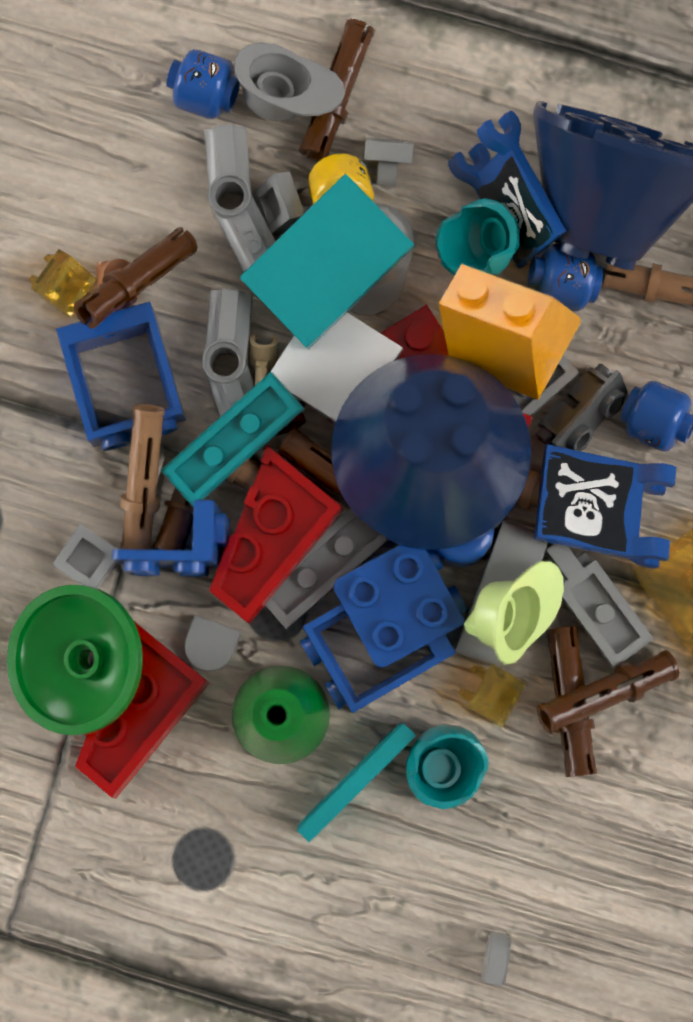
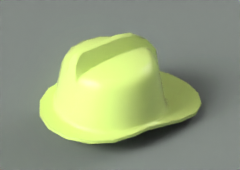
[464,561,564,665]

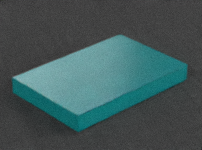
[239,173,415,350]

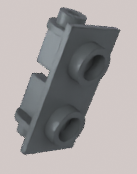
[535,363,628,451]

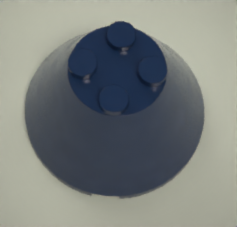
[533,101,693,270]
[331,354,531,550]

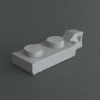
[544,543,653,668]

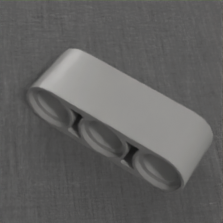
[454,519,548,669]

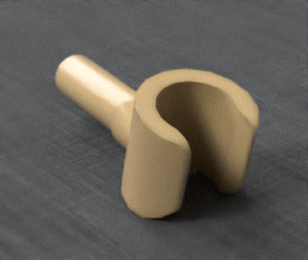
[249,334,278,386]

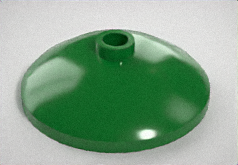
[7,585,143,735]

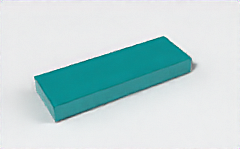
[161,372,305,507]
[297,723,416,843]

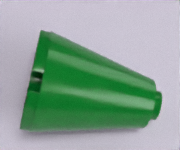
[232,666,330,764]

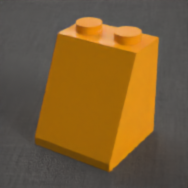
[439,264,581,400]

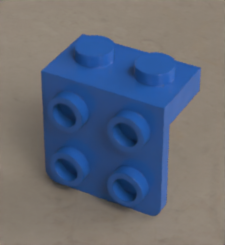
[112,500,231,577]
[334,545,468,668]

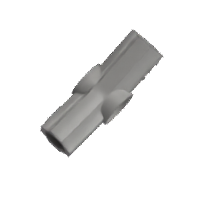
[205,124,276,272]
[202,289,254,417]

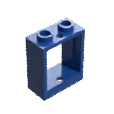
[56,301,186,451]
[300,604,456,713]

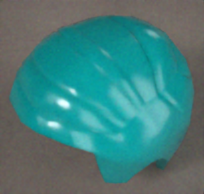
[435,198,519,276]
[406,724,489,810]

